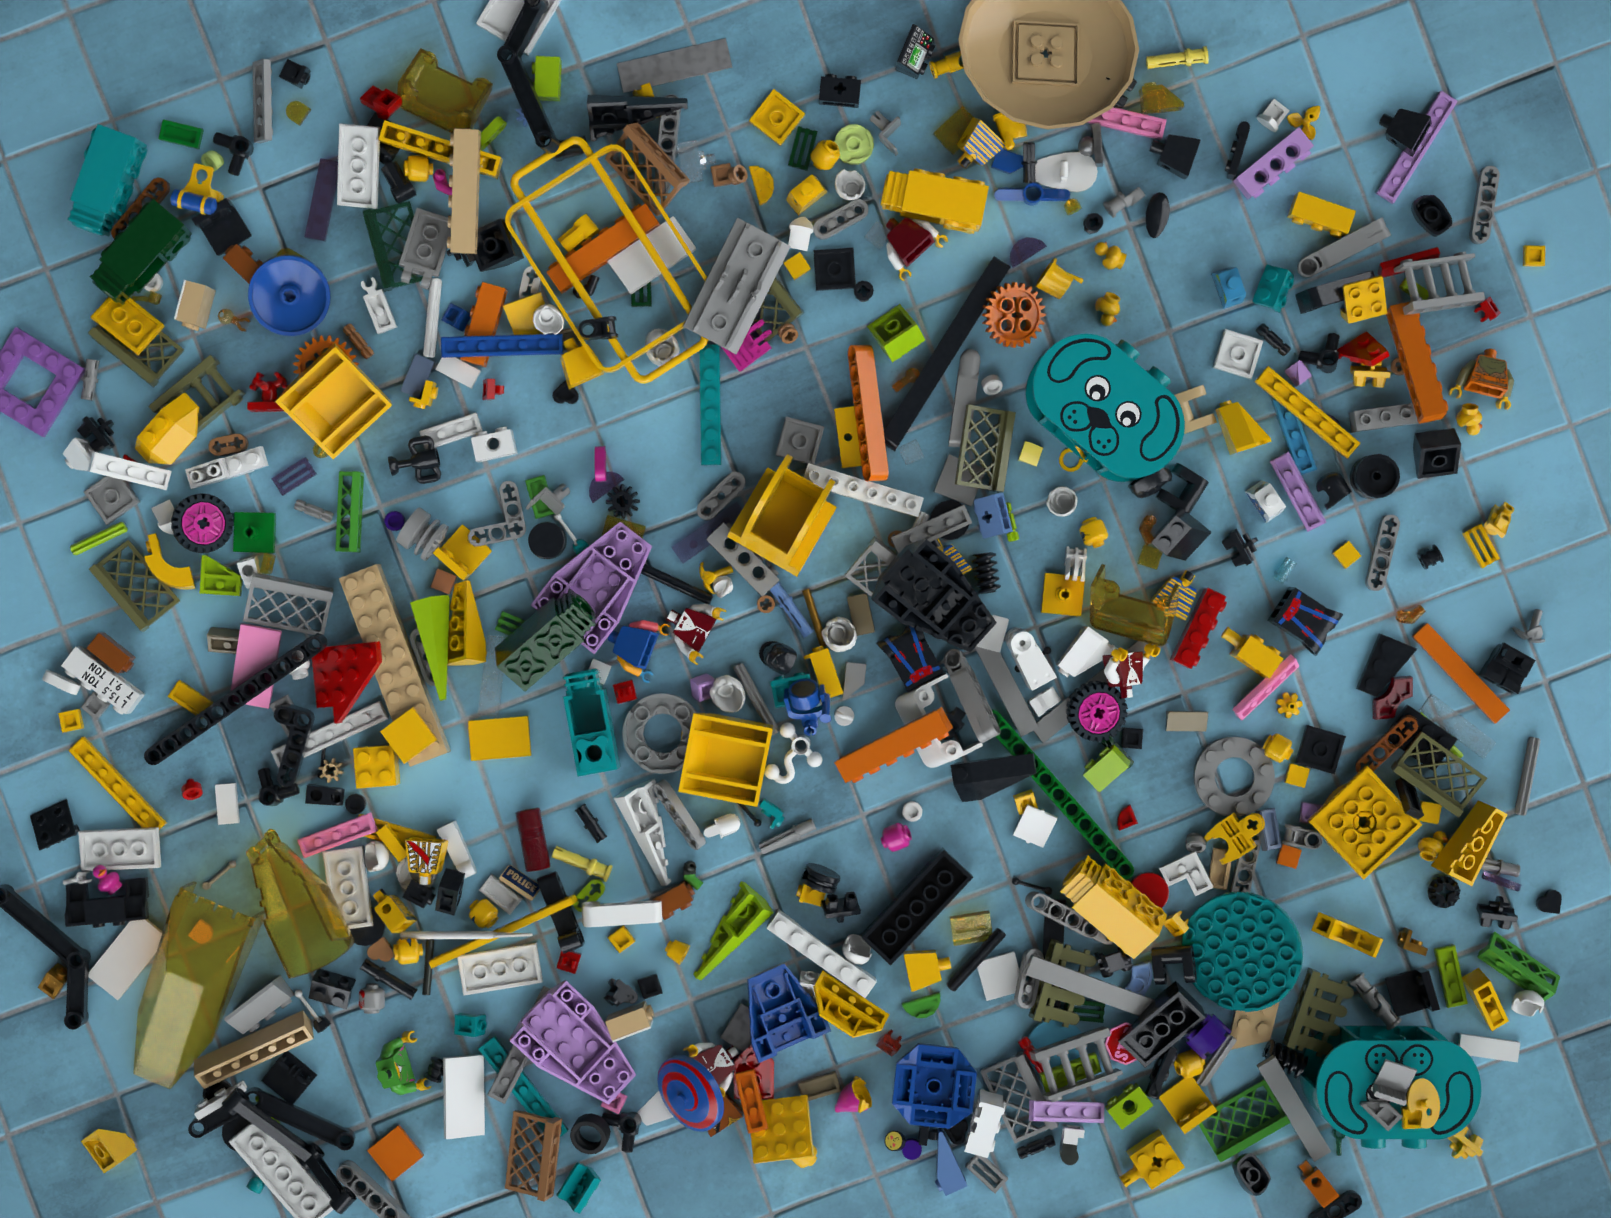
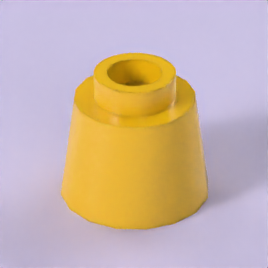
[665,940,690,965]

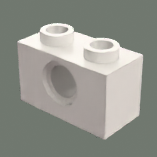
[471,427,518,462]

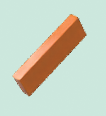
[735,1069,769,1134]

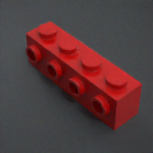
[1170,588,1227,669]

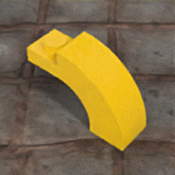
[144,533,196,590]
[1311,912,1383,958]

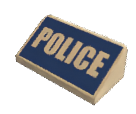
[499,865,540,901]

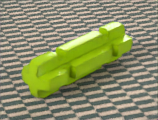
[1006,502,1019,542]

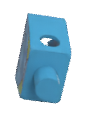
[1211,267,1246,309]

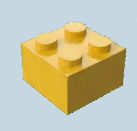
[353,744,400,789]

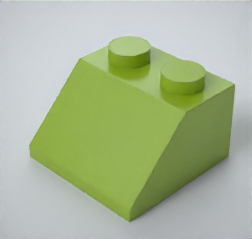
[867,304,925,363]

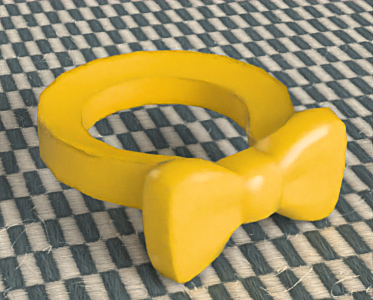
[1059,445,1088,472]

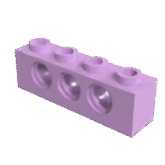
[1233,127,1314,200]

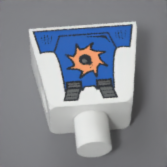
[1245,480,1286,523]

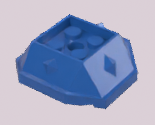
[892,1043,977,1129]

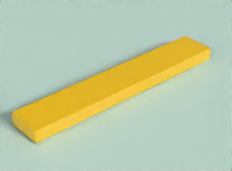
[1254,366,1360,459]
[68,736,167,830]

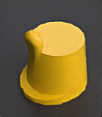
[992,113,1028,150]
[1035,257,1083,299]

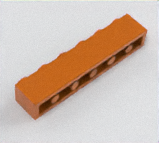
[547,203,660,294]
[1386,302,1448,424]
[834,706,953,783]

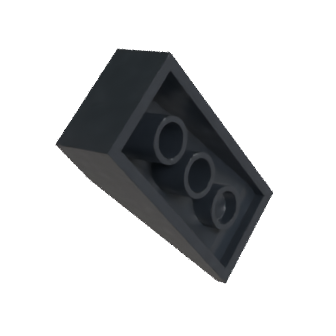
[1118,981,1206,1068]

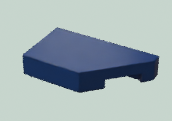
[991,149,1023,174]

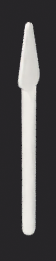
[400,931,533,939]

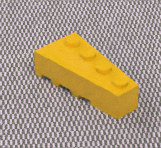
[1431,800,1508,886]

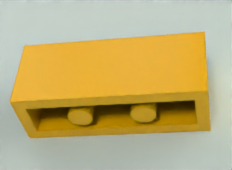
[1287,191,1356,238]

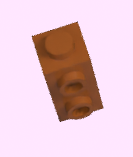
[223,244,263,284]
[86,632,136,673]
[649,880,695,920]

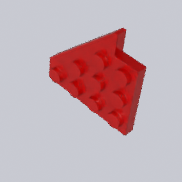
[312,641,382,724]

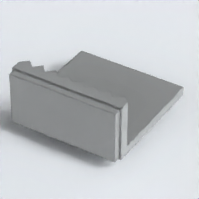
[1372,1059,1417,1106]

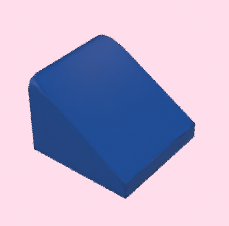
[441,303,471,332]

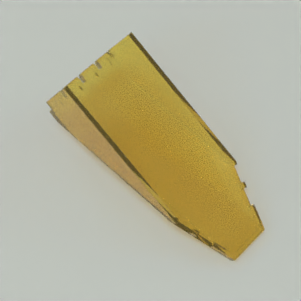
[133,881,267,1089]

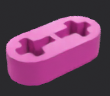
[595,446,606,482]

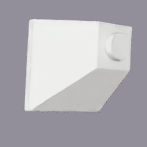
[63,437,95,471]

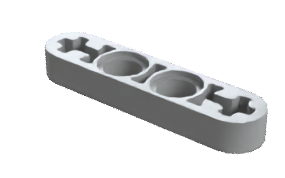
[1469,166,1500,244]
[1365,515,1400,591]
[653,779,706,850]
[1229,827,1261,892]

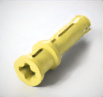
[1146,46,1209,69]
[552,845,613,882]

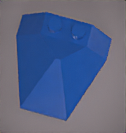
[747,964,831,1063]

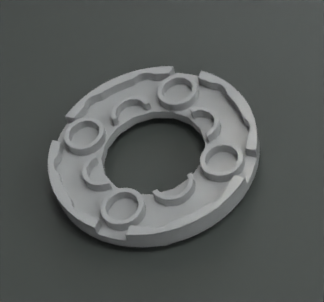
[622,693,697,774]
[1193,737,1275,817]

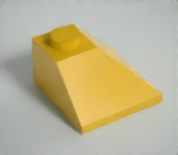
[81,1129,137,1173]

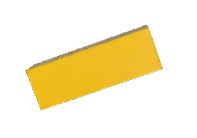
[376,824,407,862]

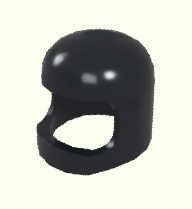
[1316,472,1352,510]

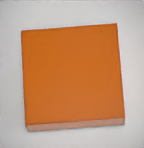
[1276,844,1302,869]

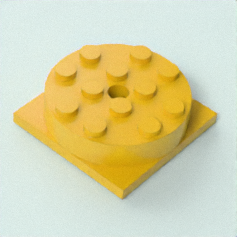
[1307,766,1422,880]

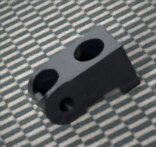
[305,784,345,806]

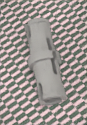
[81,359,100,401]

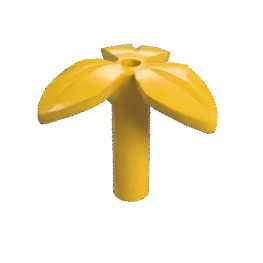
[1287,106,1321,140]
[699,562,733,595]

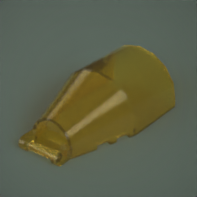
[246,829,354,979]

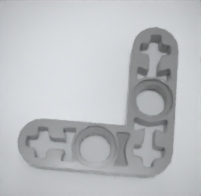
[468,481,526,547]

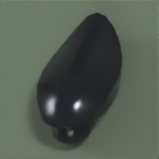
[1145,192,1170,238]

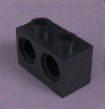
[435,868,465,916]

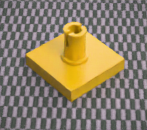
[1041,573,1085,616]

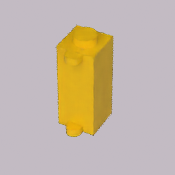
[803,645,843,701]

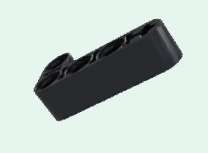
[1295,271,1375,314]
[274,703,315,787]
[537,871,585,954]

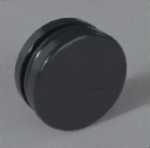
[528,522,567,559]
[801,863,841,894]

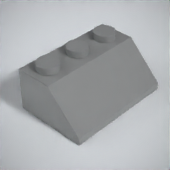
[224,975,295,1034]

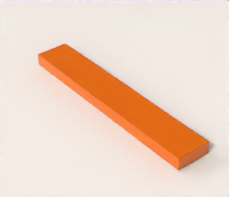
[1411,623,1510,724]

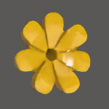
[1276,692,1303,718]

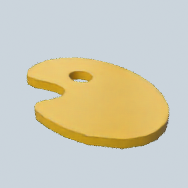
[1407,1078,1440,1129]

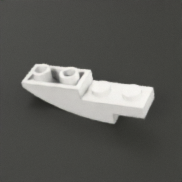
[185,446,269,489]

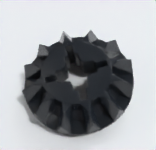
[1428,876,1461,908]

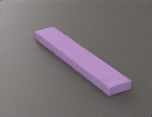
[1376,91,1458,204]

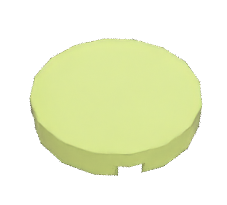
[834,124,874,165]

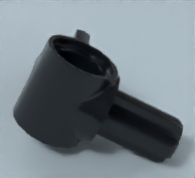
[213,132,254,176]
[1298,333,1340,373]
[258,768,300,806]
[602,1112,642,1153]

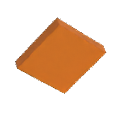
[367,1124,424,1181]

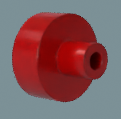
[181,779,203,800]

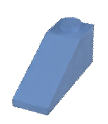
[935,1128,967,1196]

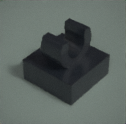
[918,1126,938,1146]

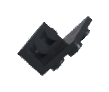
[192,198,252,256]
[1385,967,1440,1017]

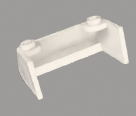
[895,673,983,768]

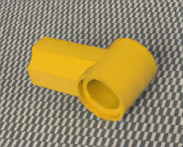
[557,214,600,252]

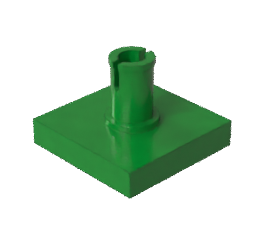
[233,512,276,553]

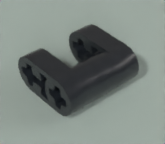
[1156,463,1209,514]
[1151,945,1197,985]

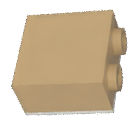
[174,280,216,331]
[605,1001,654,1042]

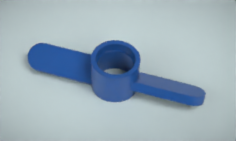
[994,183,1071,206]

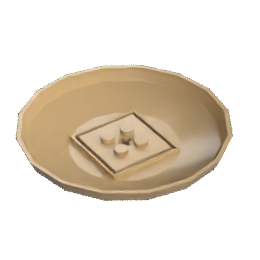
[958,0,1139,130]

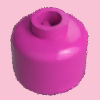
[881,823,912,852]

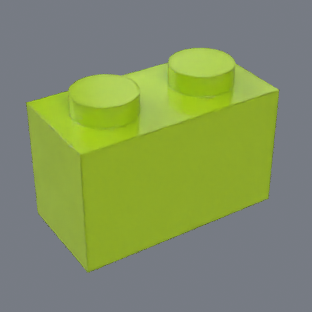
[532,56,562,101]
[1083,745,1131,793]

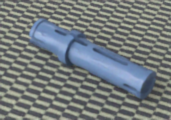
[770,582,814,638]

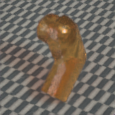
[1139,515,1157,545]
[1396,605,1426,624]

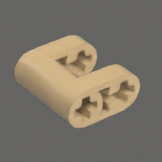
[1174,385,1217,434]

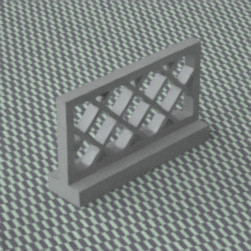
[844,536,898,597]
[243,572,333,635]
[980,1050,1059,1143]

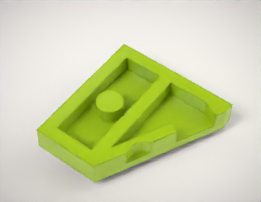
[199,555,242,596]

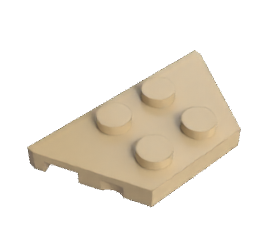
[1230,1002,1279,1050]

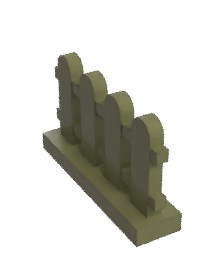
[1028,939,1096,1028]
[1282,967,1354,1058]

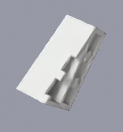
[964,1089,1006,1158]

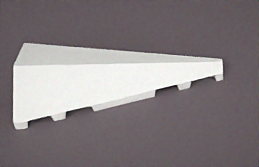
[614,779,671,886]

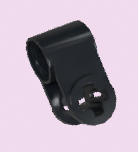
[578,316,618,341]

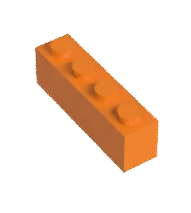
[460,282,508,368]

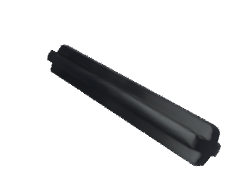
[641,564,713,604]
[946,928,1006,991]

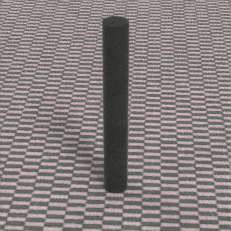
[422,939,434,995]

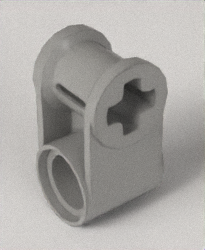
[1281,824,1322,849]

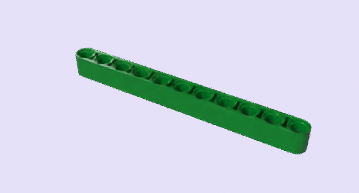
[991,709,1134,879]

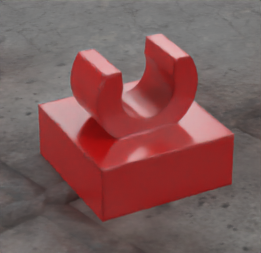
[1474,297,1501,322]
[482,379,504,400]
[613,679,638,704]
[556,951,582,974]

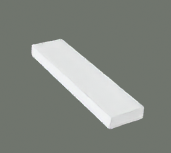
[88,451,172,490]

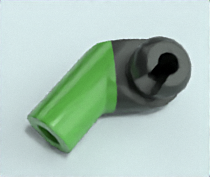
[683,861,703,890]

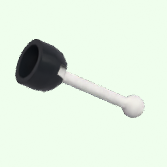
[294,990,331,1034]

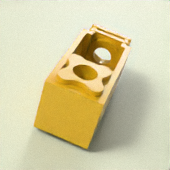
[881,168,989,234]
[1060,855,1167,959]

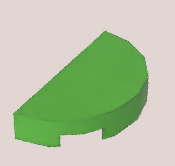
[901,992,941,1018]

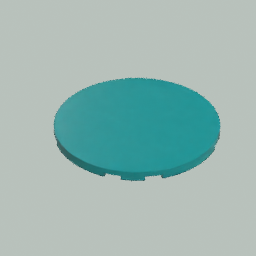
[1182,892,1303,1012]

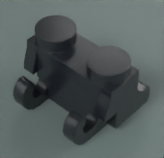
[1094,947,1132,978]
[604,978,638,1007]

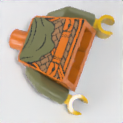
[1448,349,1514,410]

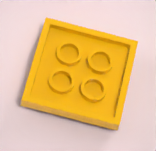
[751,1095,814,1164]

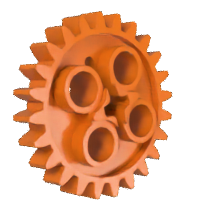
[982,282,1046,348]
[293,335,359,375]

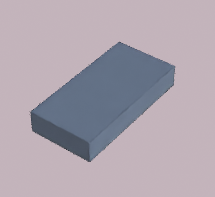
[400,354,435,399]
[1255,808,1282,851]

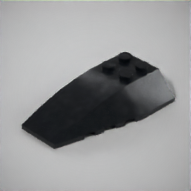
[871,538,997,652]

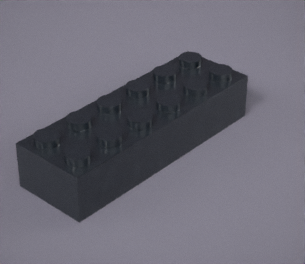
[861,847,973,965]

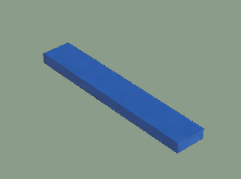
[441,334,563,358]

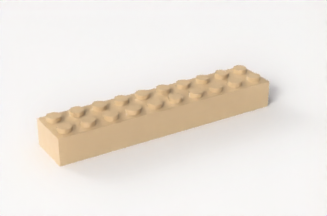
[339,564,451,767]

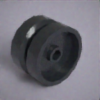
[1350,454,1400,499]

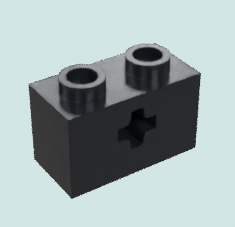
[819,74,861,108]

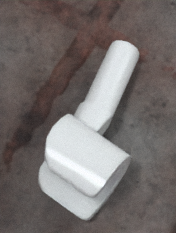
[63,871,92,885]

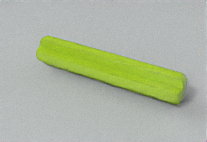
[70,522,128,555]

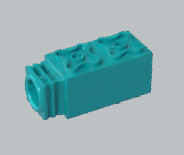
[67,124,147,237]
[563,668,621,777]

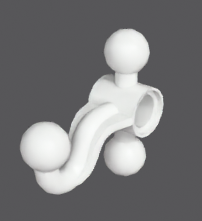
[764,722,823,784]

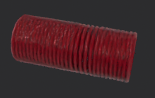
[515,808,551,872]

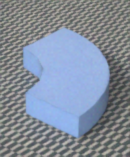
[1124,960,1152,996]

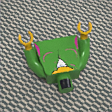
[376,1031,431,1095]

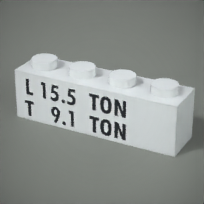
[61,646,145,715]

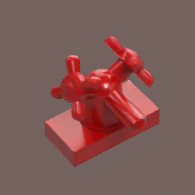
[247,372,288,412]

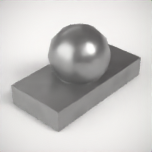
[1078,123,1104,167]

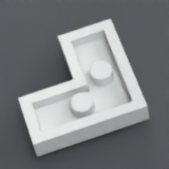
[1159,851,1214,896]

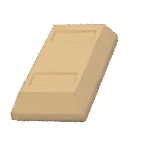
[1209,847,1232,890]

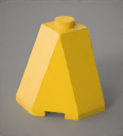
[1215,400,1271,455]

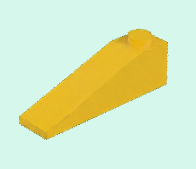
[447,580,487,666]

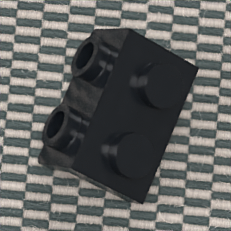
[308,968,356,1010]

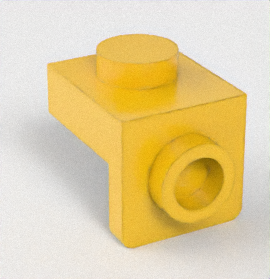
[409,380,438,409]

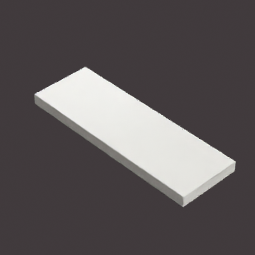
[228,1123,334,1218]

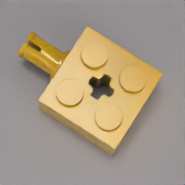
[1221,627,1284,679]
[1119,1129,1185,1190]

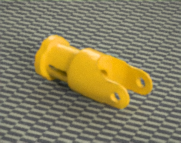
[929,51,964,79]

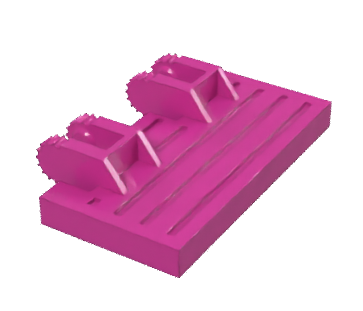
[722,319,772,372]

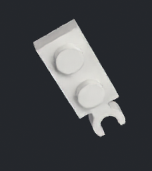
[361,277,397,334]
[194,1081,247,1120]

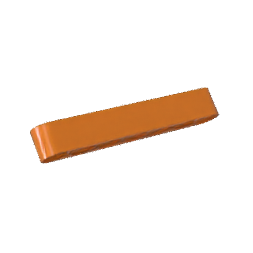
[848,345,889,481]

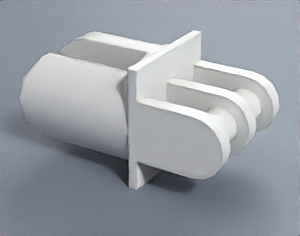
[1064,546,1087,582]
[704,814,740,839]

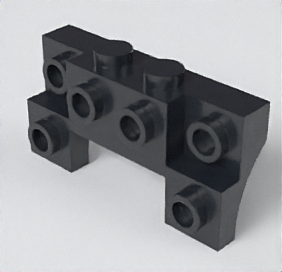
[64,877,149,928]

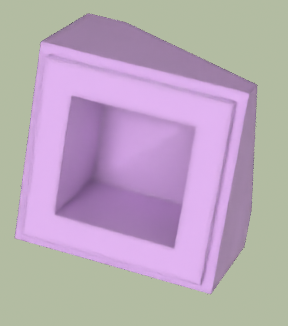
[1285,360,1311,387]
[690,674,715,702]

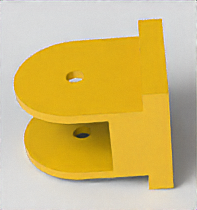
[727,454,837,577]

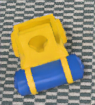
[171,163,224,215]

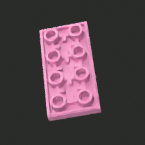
[230,623,282,709]

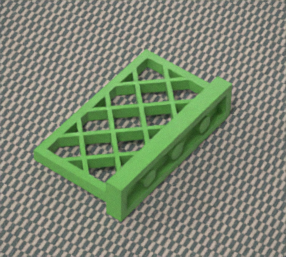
[1198,1079,1290,1162]

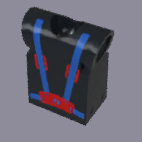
[1267,587,1343,656]
[876,625,943,692]

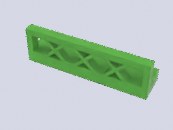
[335,471,364,552]
[1477,932,1560,1001]

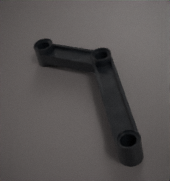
[497,0,560,154]
[0,884,91,1030]
[188,1087,356,1151]
[222,1087,357,1214]

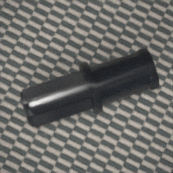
[1021,142,1037,183]

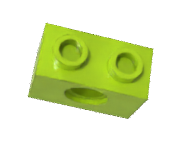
[1105,1083,1154,1130]

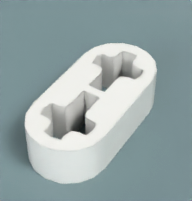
[519,266,541,299]
[42,670,81,695]

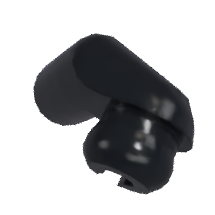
[573,275,600,299]

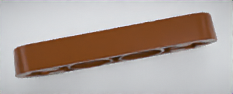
[111,177,170,239]
[1355,715,1418,772]

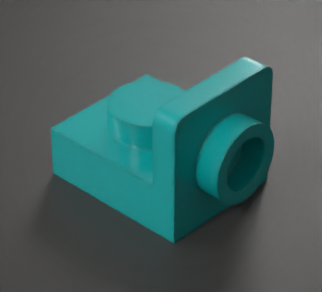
[759,798,785,830]
[454,1013,487,1037]

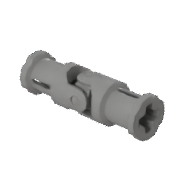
[1349,972,1402,1030]

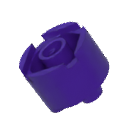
[1185,1013,1231,1060]

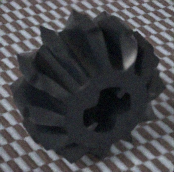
[606,484,640,519]

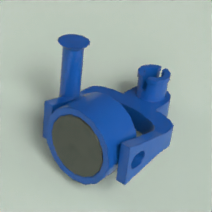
[784,679,831,736]

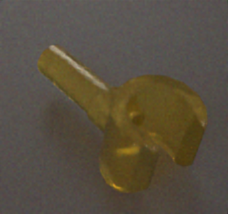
[132,291,162,305]

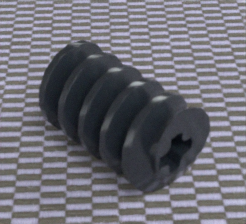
[971,552,1001,595]
[1262,1039,1308,1079]

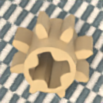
[318,758,344,783]

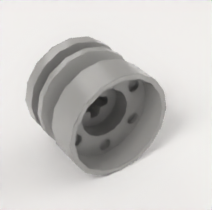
[396,507,449,561]

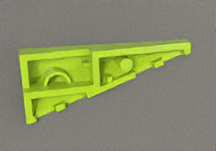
[410,595,450,701]
[694,881,774,980]

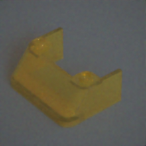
[1090,564,1179,646]

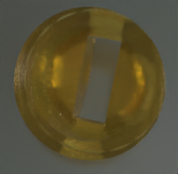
[1064,198,1082,215]
[313,443,328,458]

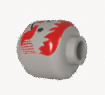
[359,983,385,1014]

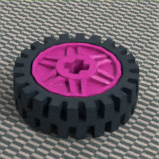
[171,493,234,553]
[1066,681,1128,742]

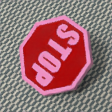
[1105,1022,1137,1065]

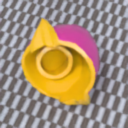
[835,1076,872,1113]

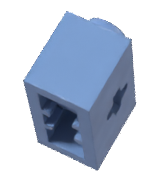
[974,493,1013,539]

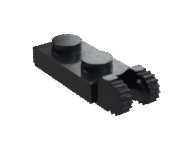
[1225,121,1250,180]

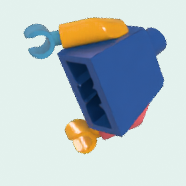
[608,620,670,683]

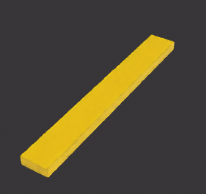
[428,894,578,969]

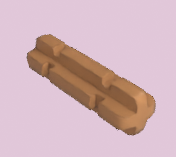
[343,323,374,359]

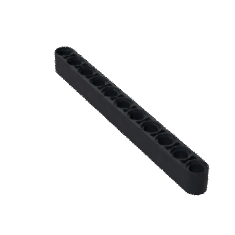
[884,256,1011,452]
[144,633,328,765]

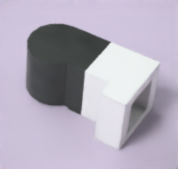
[1060,1124,1085,1165]

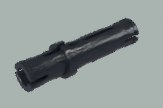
[360,958,418,1000]

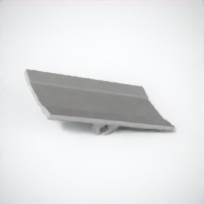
[682,218,791,355]

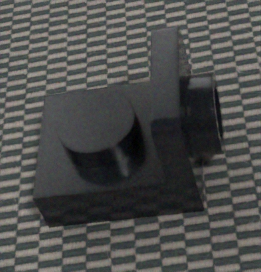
[279,59,311,89]
[402,879,436,909]

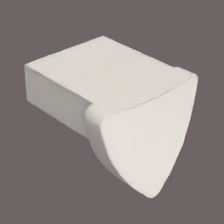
[1257,99,1290,133]
[788,217,814,251]
[151,500,175,534]

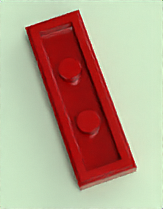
[1377,247,1440,278]

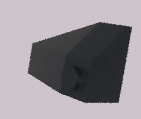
[950,753,1037,802]

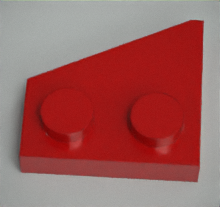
[1337,331,1390,367]

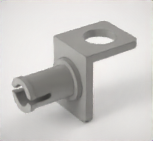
[870,111,901,156]
[526,484,570,515]

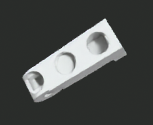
[437,820,477,879]

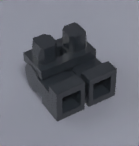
[1478,643,1536,694]

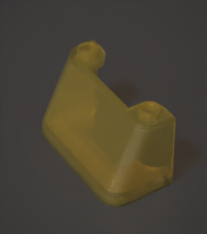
[397,48,493,134]

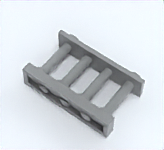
[1394,252,1485,315]
[1029,1026,1123,1102]

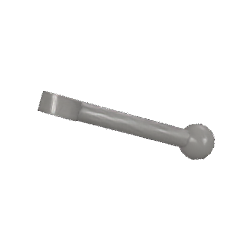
[202,860,236,890]

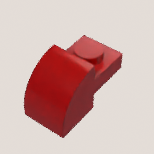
[360,85,402,120]

